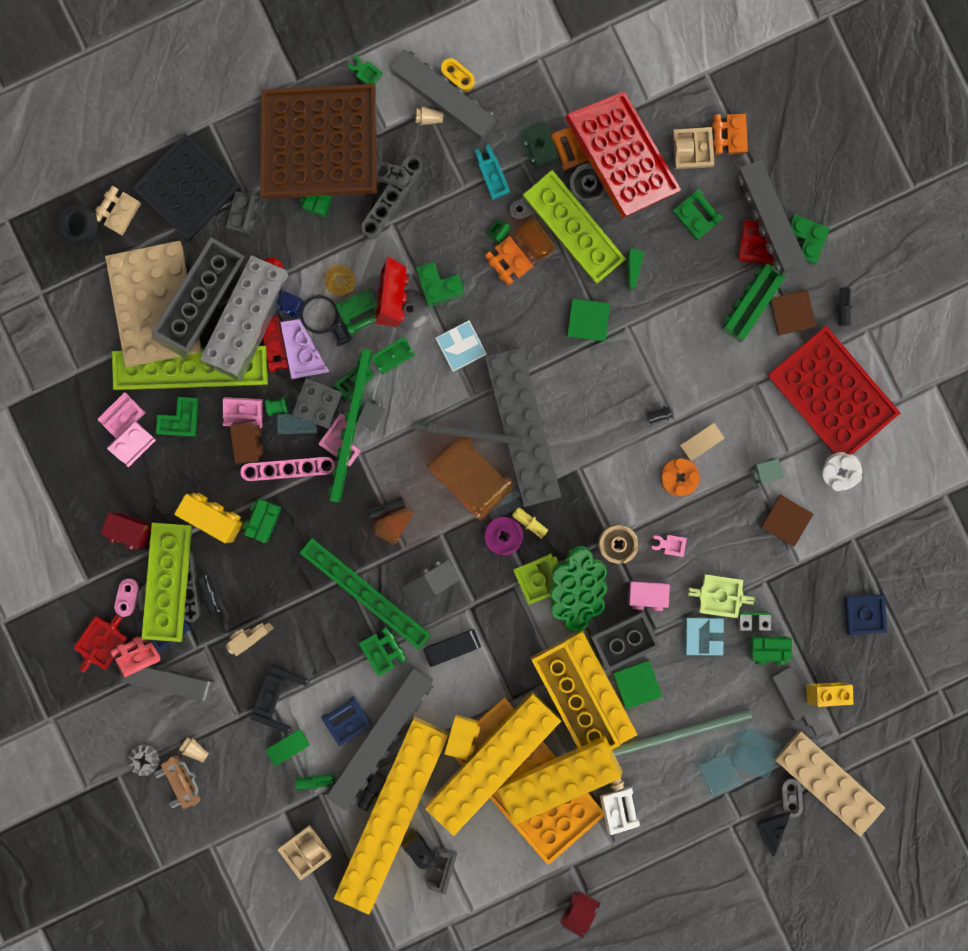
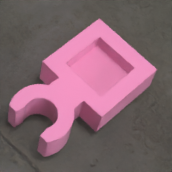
[651,535,687,557]

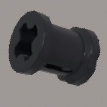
[328,322,352,347]

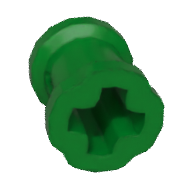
[265,396,288,416]

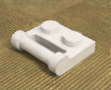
[600,787,640,835]

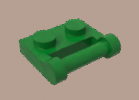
[673,189,724,240]
[336,288,377,336]

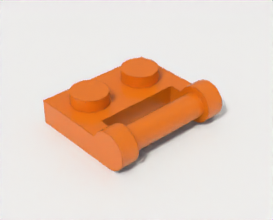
[549,127,590,172]

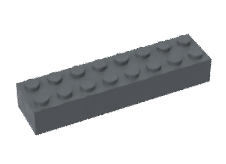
[485,348,561,507]

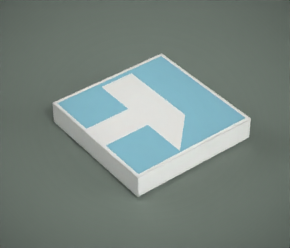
[436,321,487,372]

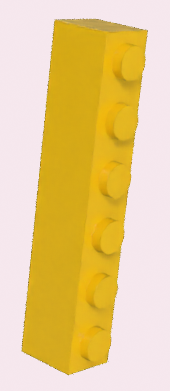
[564,630,638,744]

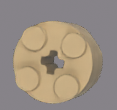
[597,525,638,564]

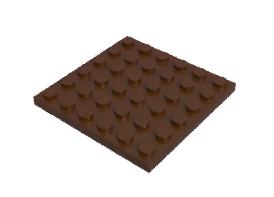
[260,84,377,199]

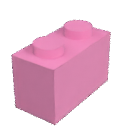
[628,581,670,611]

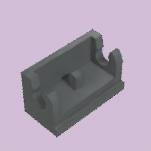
[426,846,457,895]

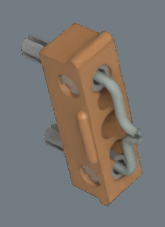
[154,754,200,809]

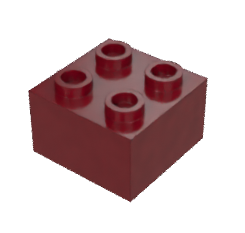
[100,512,152,550]

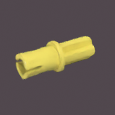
[513,507,549,539]

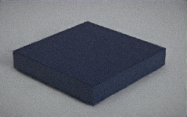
[845,594,887,635]

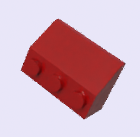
[375,257,409,327]

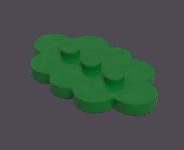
[549,546,607,632]

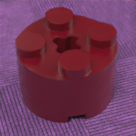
[560,891,601,938]

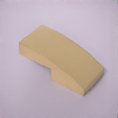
[680,423,725,461]

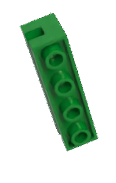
[722,263,786,342]

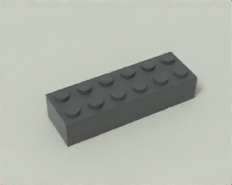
[151,237,245,359]

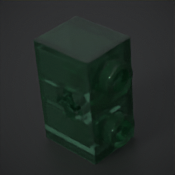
[521,121,559,170]

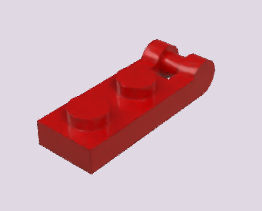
[263,316,289,372]

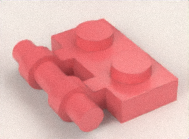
[110,636,161,677]

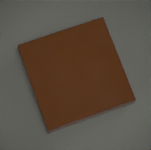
[770,290,817,336]
[760,495,814,547]

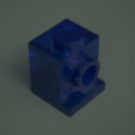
[278,291,304,319]

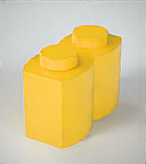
[444,714,480,761]

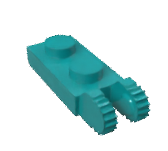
[474,144,510,200]

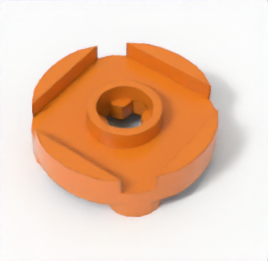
[661,458,700,497]

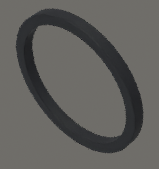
[300,295,339,334]

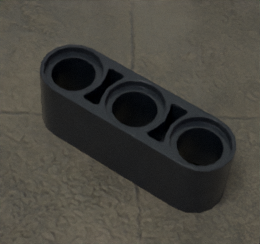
[423,629,481,667]

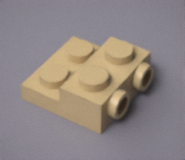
[225,623,274,656]

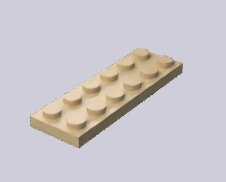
[774,730,885,837]

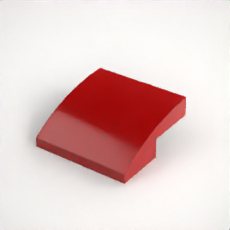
[738,220,774,266]

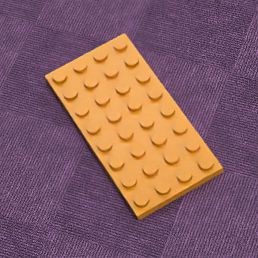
[454,697,604,865]

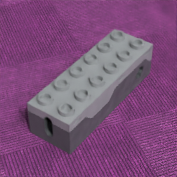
[200,256,291,382]

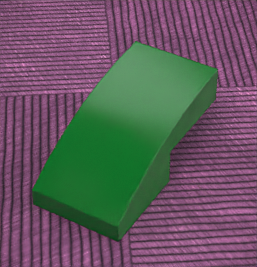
[265,729,310,766]

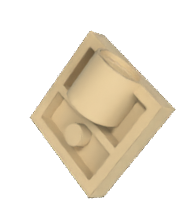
[673,127,714,169]
[278,825,332,881]

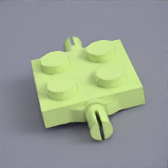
[688,574,755,618]

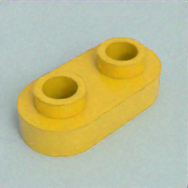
[441,58,475,92]

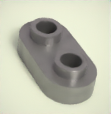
[510,198,537,221]
[781,777,803,818]

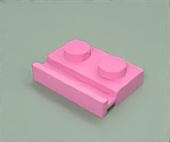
[97,392,146,438]
[223,397,263,428]
[107,420,156,467]

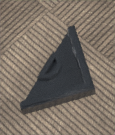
[756,811,791,857]

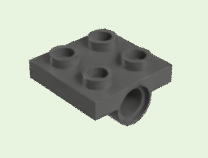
[293,378,343,429]

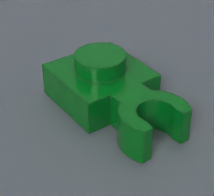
[347,55,383,85]

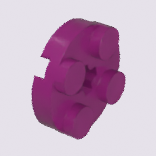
[485,517,523,555]

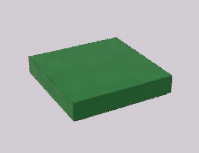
[567,299,610,342]
[613,660,663,710]

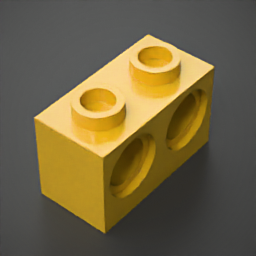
[806,682,853,707]

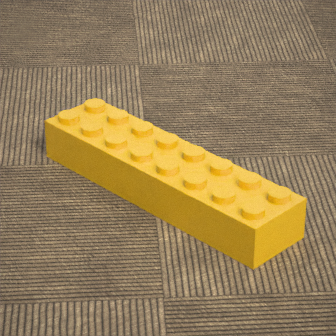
[425,691,561,836]

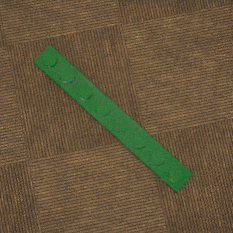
[328,349,373,502]
[300,538,431,650]

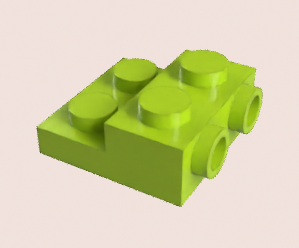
[514,554,559,605]

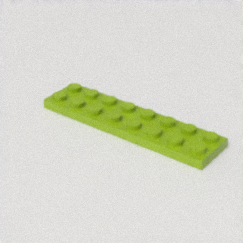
[112,346,268,390]

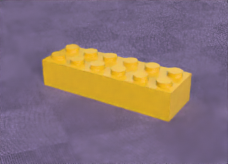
[531,639,620,750]
[498,736,622,825]

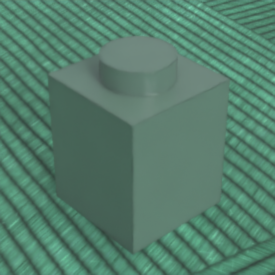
[751,459,784,484]

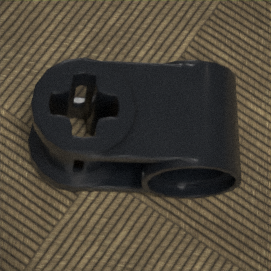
[401,831,436,869]

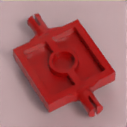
[74,614,129,672]

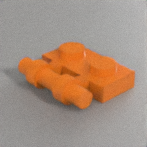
[712,114,748,154]
[485,236,533,286]

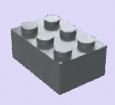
[590,610,660,672]

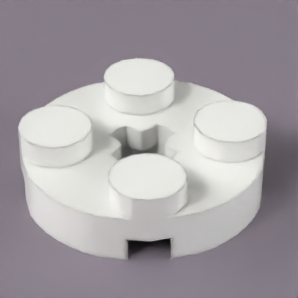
[822,452,862,491]

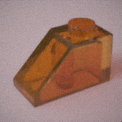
[374,510,415,546]

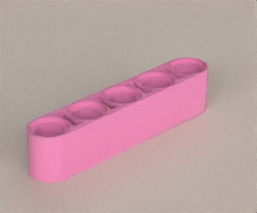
[240,457,337,481]

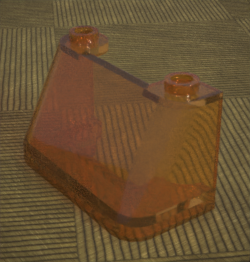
[426,436,514,522]

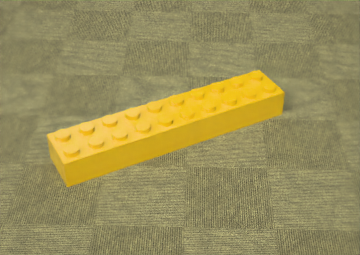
[334,716,449,914]

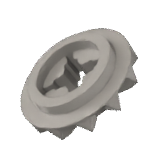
[128,745,159,776]

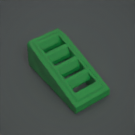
[627,248,644,292]
[333,364,375,402]

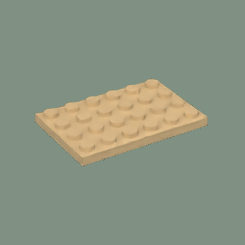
[105,241,203,368]

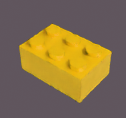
[174,493,244,543]

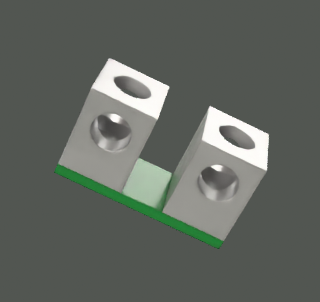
[738,612,771,631]

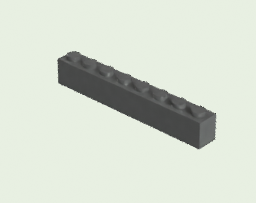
[326,667,434,810]

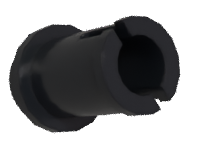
[647,406,672,424]

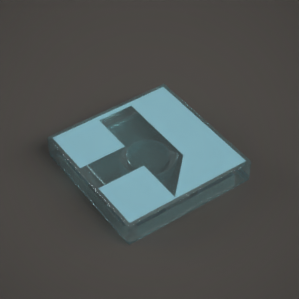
[685,617,725,656]

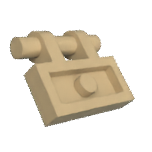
[95,186,141,235]

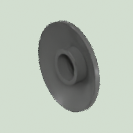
[399,291,429,329]

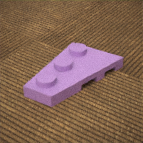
[280,319,329,380]

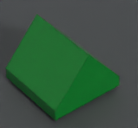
[486,219,511,244]

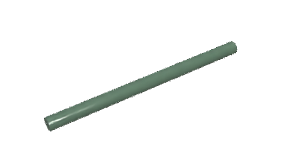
[612,709,752,757]

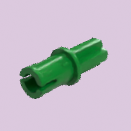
[295,774,335,791]

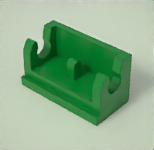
[371,337,415,375]

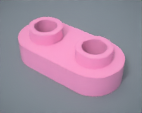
[114,578,140,617]

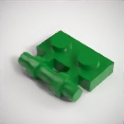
[359,627,407,677]

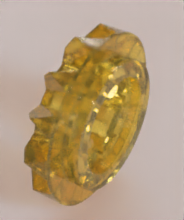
[325,265,355,296]

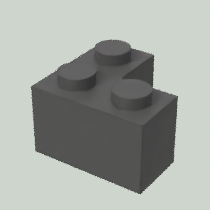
[402,560,460,607]

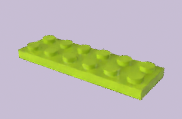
[522,170,626,284]
[142,523,192,642]

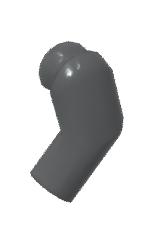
[137,584,146,611]

